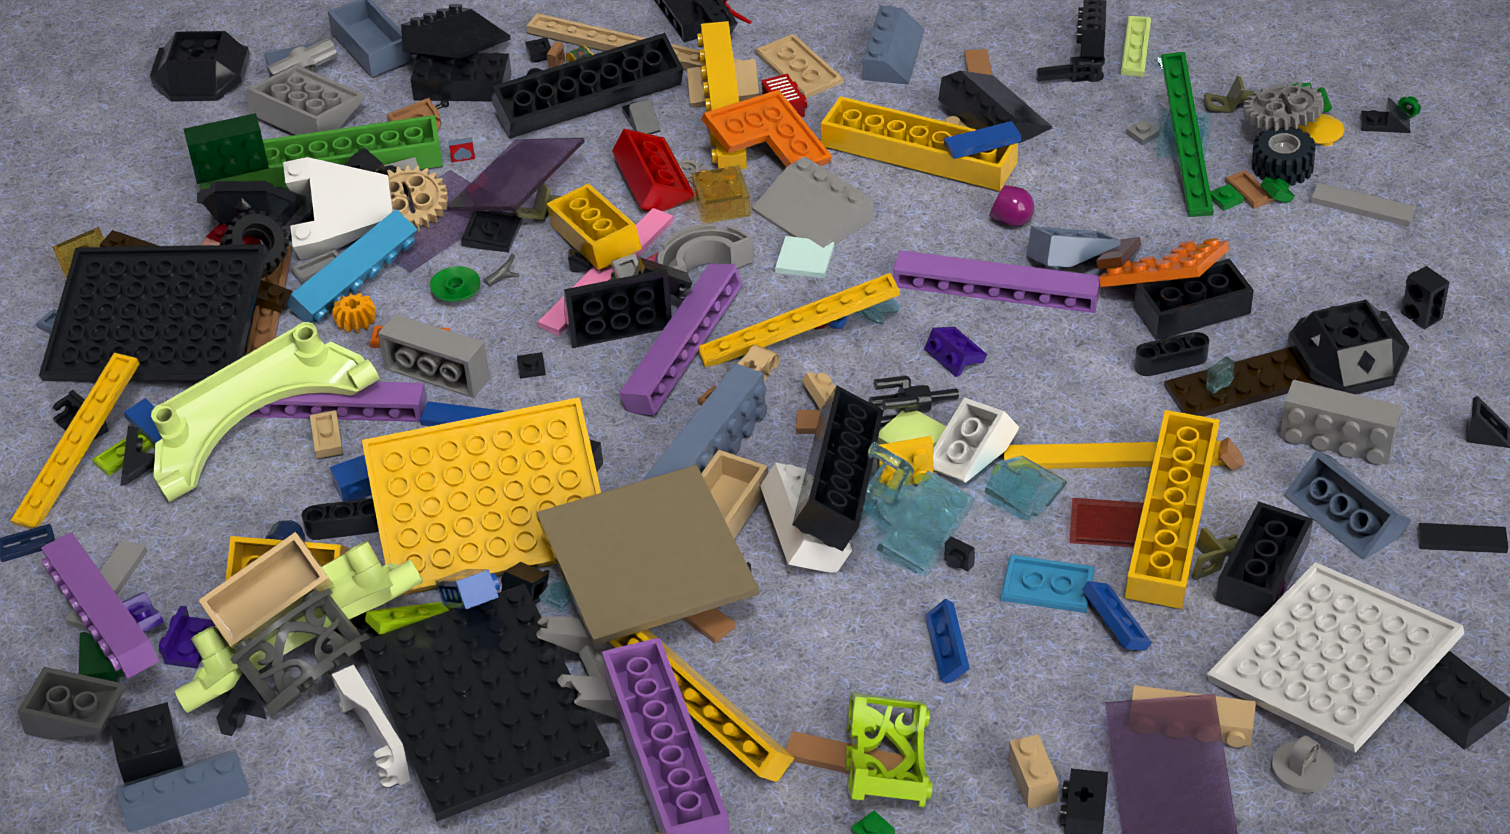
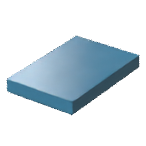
[1001,555,1095,613]

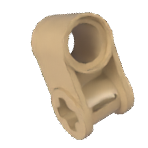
[738,345,780,381]

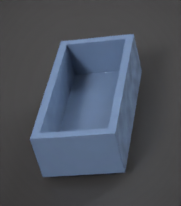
[328,0,413,77]

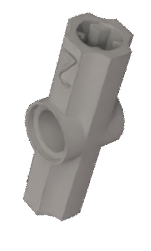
[267,38,338,77]

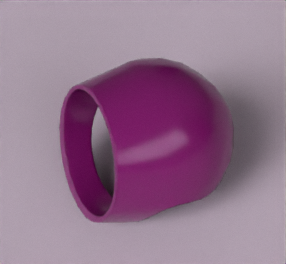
[989,185,1035,227]

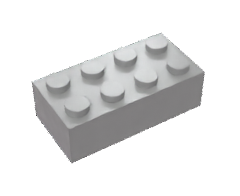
[378,314,490,398]
[1280,380,1402,465]

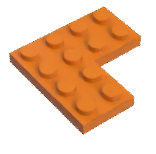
[701,90,833,167]
[1099,238,1229,287]

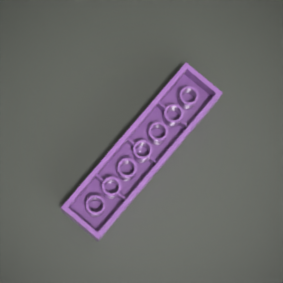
[602,637,729,834]

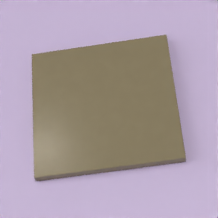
[537,465,759,646]

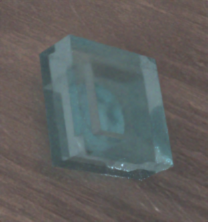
[1206,356,1235,394]
[539,578,573,612]

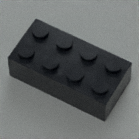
[410,52,512,102]
[1134,258,1254,340]
[1216,501,1313,616]
[1403,651,1510,750]

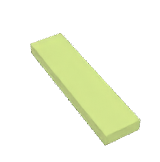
[1121,16,1151,77]

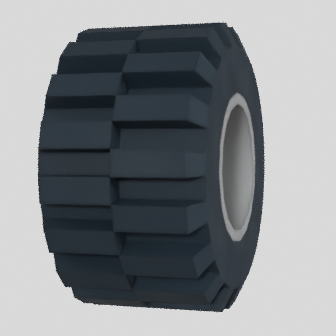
[1252,127,1316,186]

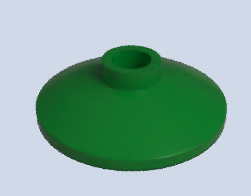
[430,266,481,302]

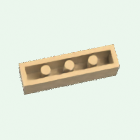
[1128,685,1256,748]

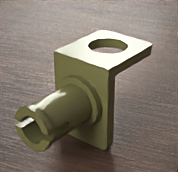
[1204,75,1253,113]
[511,181,561,220]
[1192,527,1239,579]

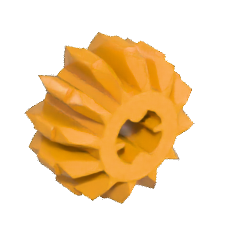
[332,293,376,334]

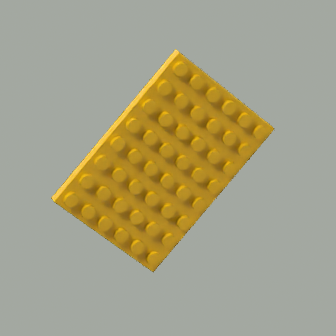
[362,397,601,596]

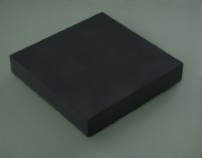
[461,207,523,253]

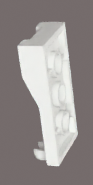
[332,665,411,787]

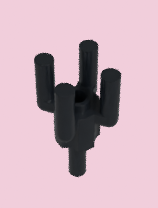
[869,376,959,427]

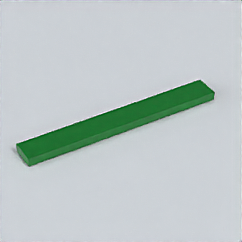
[1161,52,1214,217]

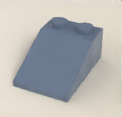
[1027,226,1121,270]

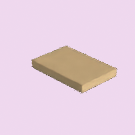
[687,59,760,108]

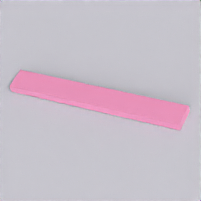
[538,208,674,336]

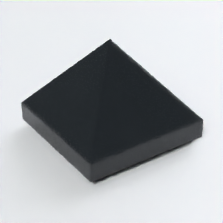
[568,249,592,273]

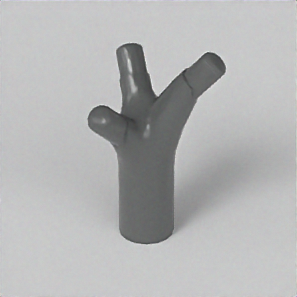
[484,254,520,287]

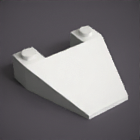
[283,157,393,260]

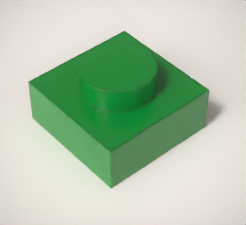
[1260,177,1295,203]
[1210,184,1244,211]
[851,810,895,834]

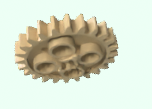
[387,165,448,232]

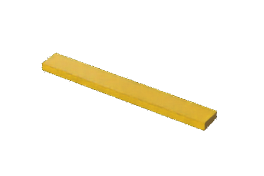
[698,273,900,367]
[10,353,140,529]
[1003,441,1225,470]

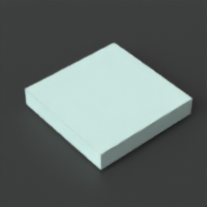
[775,236,834,278]

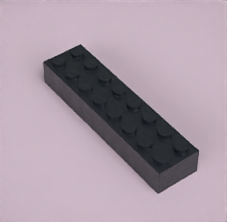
[492,33,684,139]
[792,385,884,552]

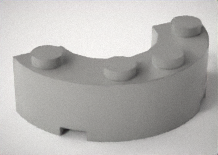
[658,224,754,296]

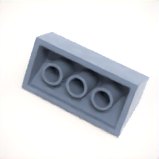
[863,6,924,85]
[1284,450,1412,560]
[116,749,249,833]

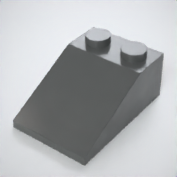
[18,667,126,740]

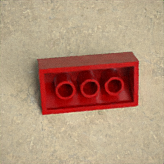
[612,128,694,212]

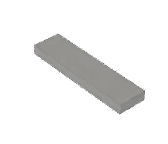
[1311,183,1416,227]
[66,540,147,631]

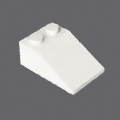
[933,397,1019,483]

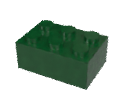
[184,113,269,184]

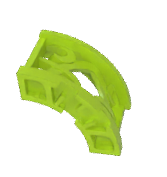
[845,691,932,807]

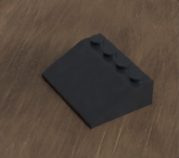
[401,4,511,59]
[938,70,1053,143]
[564,269,672,349]

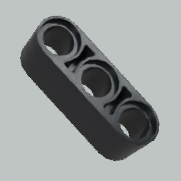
[1134,332,1210,376]
[301,498,379,540]

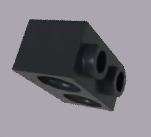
[1401,266,1450,330]

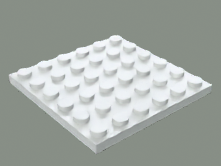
[1207,562,1464,753]

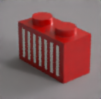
[762,73,807,117]

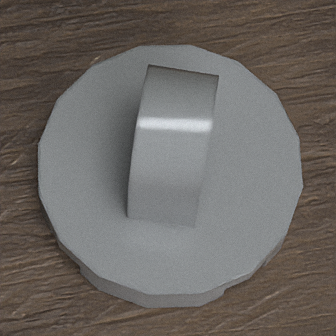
[1272,735,1334,794]

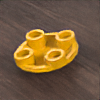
[1298,113,1345,146]

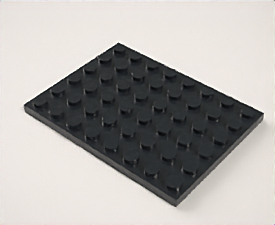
[39,244,268,381]
[360,583,610,822]

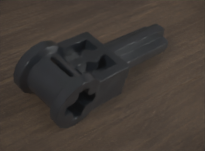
[1036,56,1105,83]

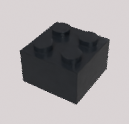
[108,702,183,783]

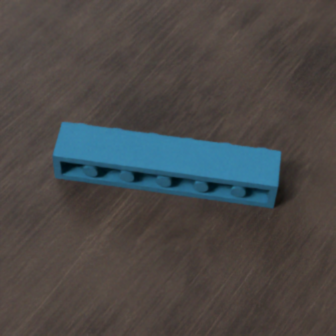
[287,209,417,323]

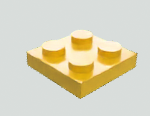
[877,436,934,490]

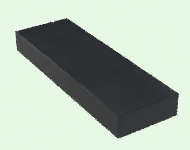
[1418,523,1509,553]

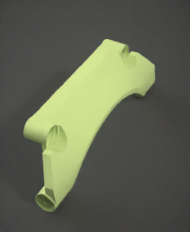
[151,322,380,503]
[175,541,423,713]

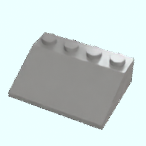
[247,65,365,135]
[752,156,873,248]

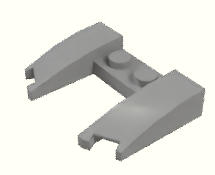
[537,616,620,720]

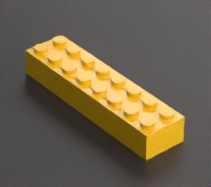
[821,96,1018,191]
[1125,410,1220,609]

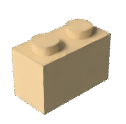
[1008,734,1058,809]

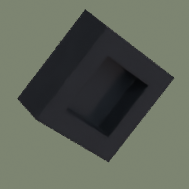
[525,37,551,62]
[517,352,546,379]
[944,536,975,572]

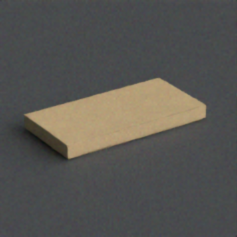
[755,34,844,98]

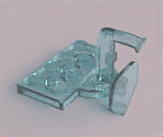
[863,442,975,577]

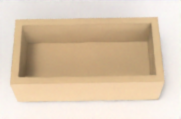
[701,450,768,539]
[199,532,334,651]

